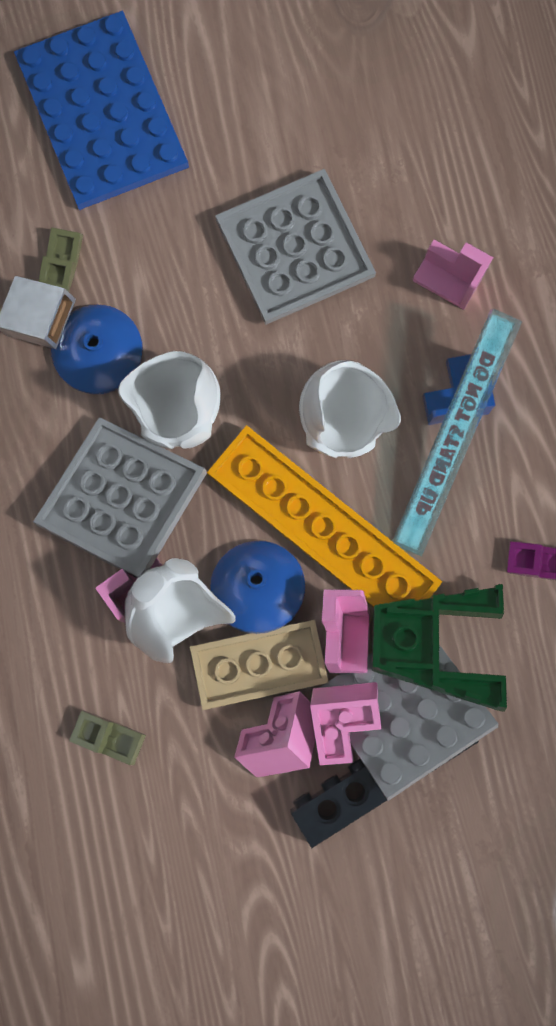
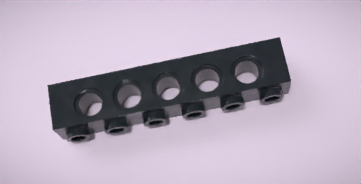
[290,741,479,849]

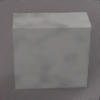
[0,276,76,349]

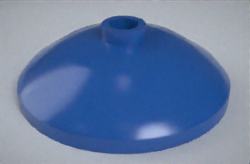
[51,305,143,394]
[210,541,305,634]

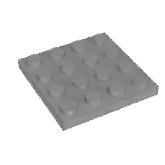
[215,169,376,325]
[33,417,207,578]
[319,644,498,801]

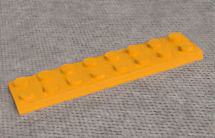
[207,425,443,608]

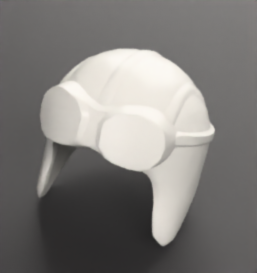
[118,351,221,449]
[299,360,401,458]
[125,558,236,663]

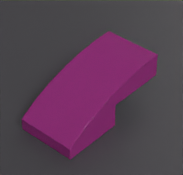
[507,541,556,580]

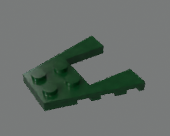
[372,584,507,712]

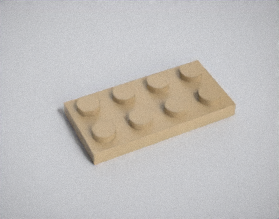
[190,620,329,710]

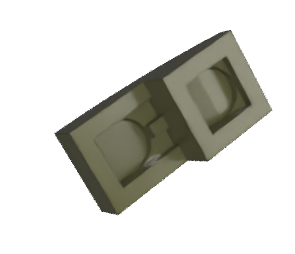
[38,227,83,292]
[69,710,146,765]

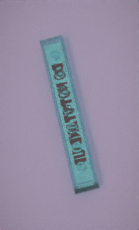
[392,309,522,556]

